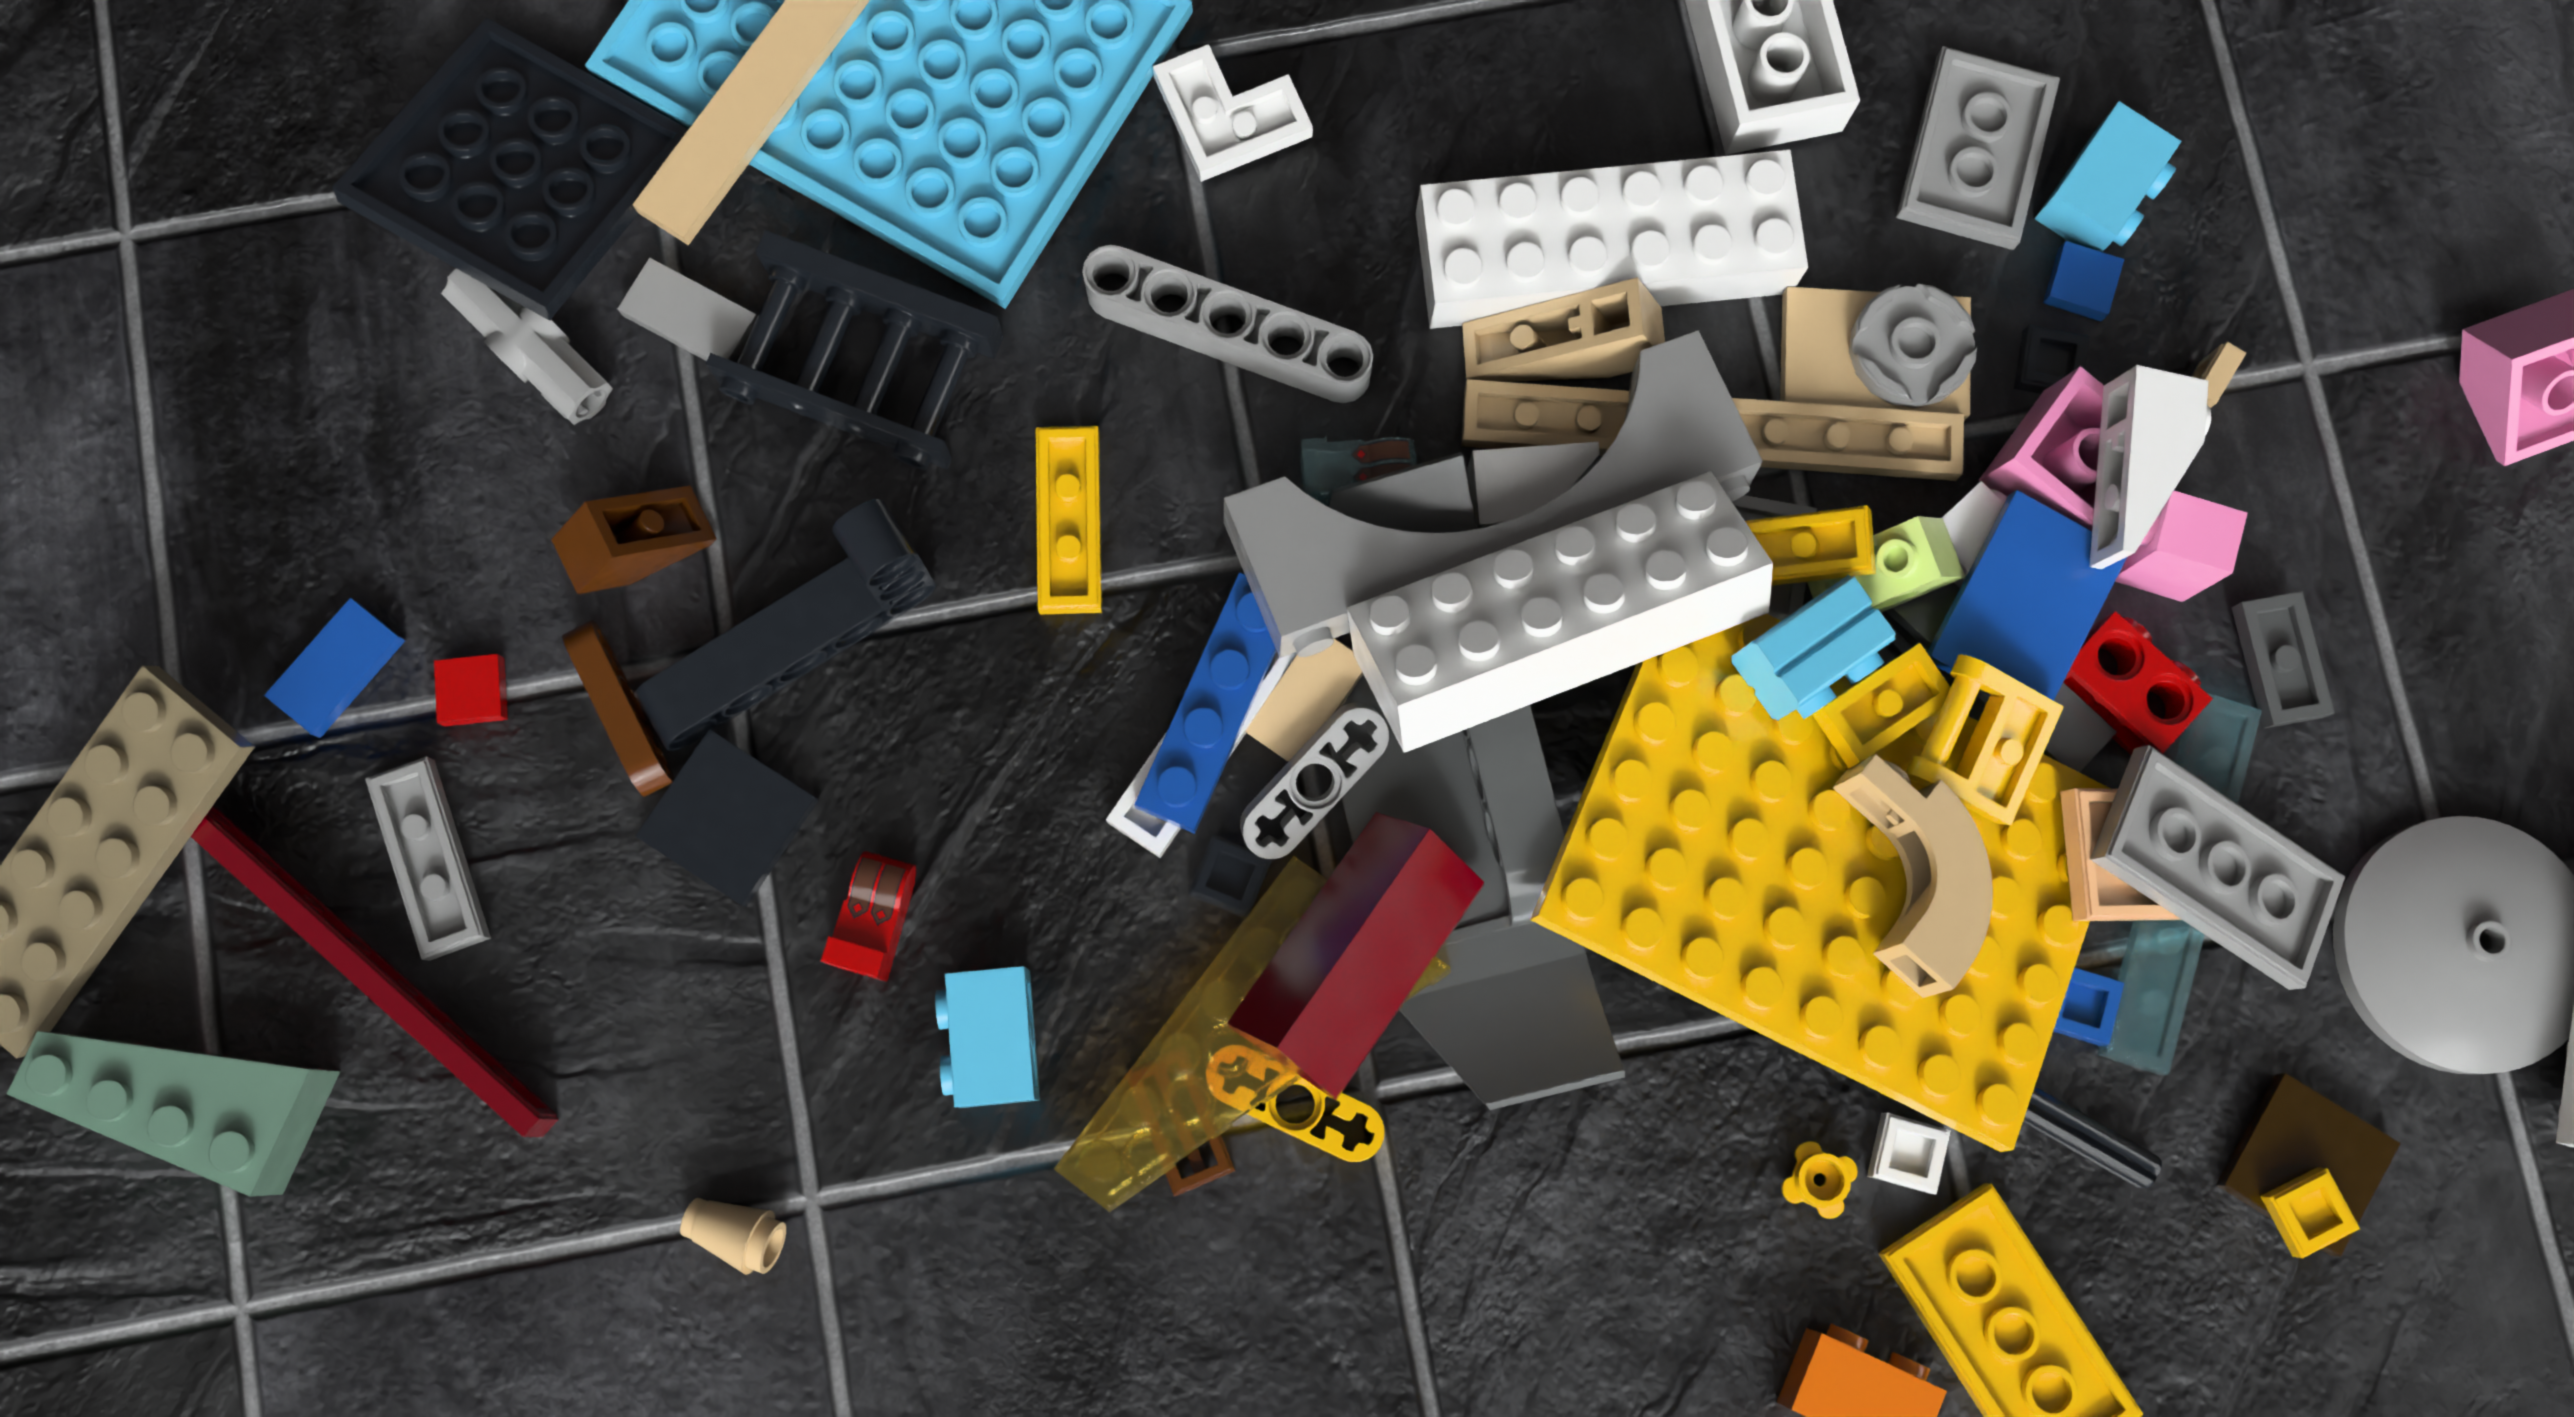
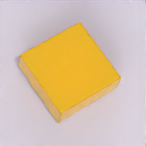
[2260,1167,2360,1258]

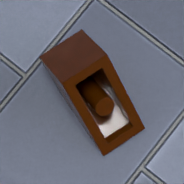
[551,485,717,594]

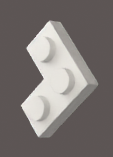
[1153,44,1313,182]

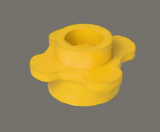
[1781,1141,1858,1219]

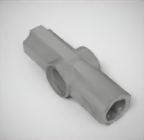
[441,269,613,425]

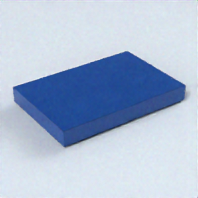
[1927,490,2127,701]

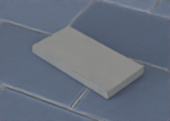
[2090,745,2345,990]

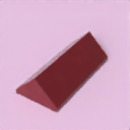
[1226,812,1485,1101]

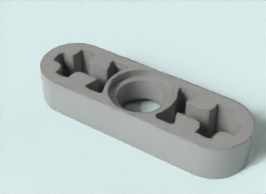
[1240,702,1389,859]

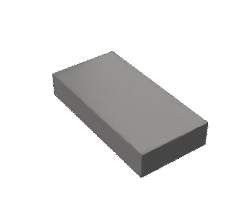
[617,257,757,362]

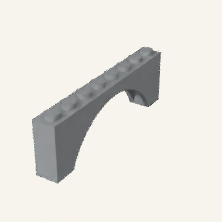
[1224,330,1763,658]

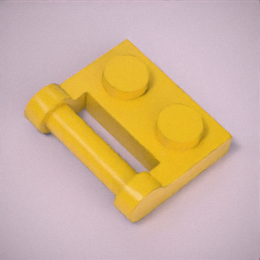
[1905,654,2064,826]

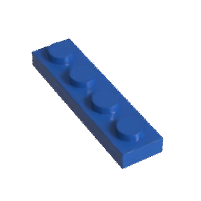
[1134,573,1277,834]

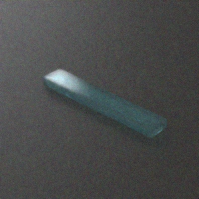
[2098,692,2262,1075]

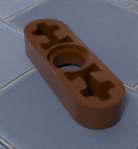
[562,620,674,797]

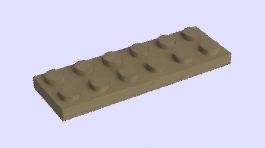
[0,666,255,1058]

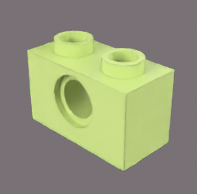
[1807,516,1966,612]

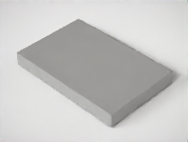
[1896,46,2060,250]

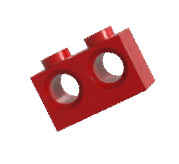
[2063,611,2213,755]

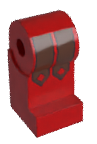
[820,851,916,982]

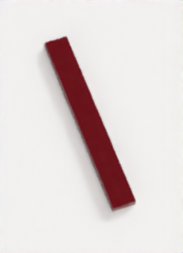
[191,805,559,1137]

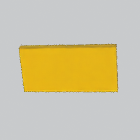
[1878,1183,2143,1417]

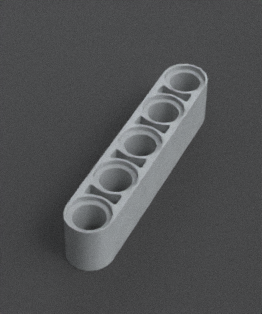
[1082,245,1373,403]

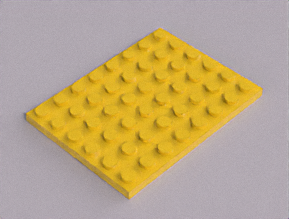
[1530,614,2111,1152]

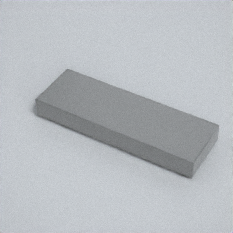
[365,756,491,961]

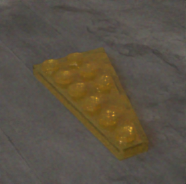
[1054,856,1451,1213]

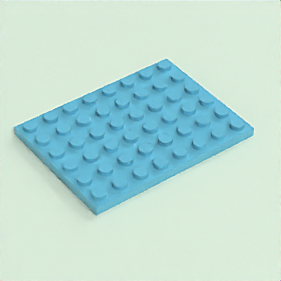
[585,0,1193,309]

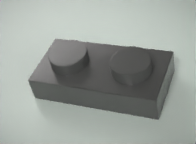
[2232,591,2335,729]

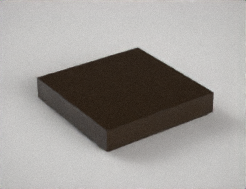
[2216,1073,2401,1257]

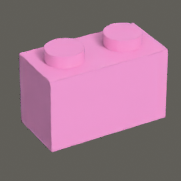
[2115,491,2248,602]

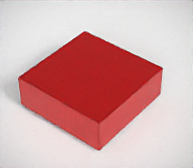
[434,654,508,727]

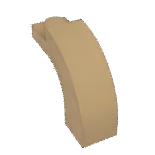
[1833,754,1993,998]

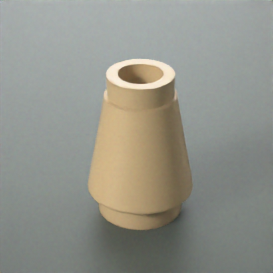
[680,1198,786,1275]

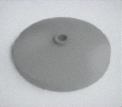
[2333,816,2574,1074]

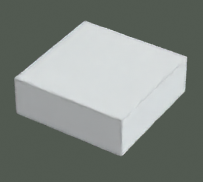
[1867,1113,1951,1194]

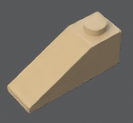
[1462,277,1665,382]

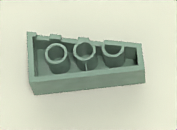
[7,1031,341,1197]

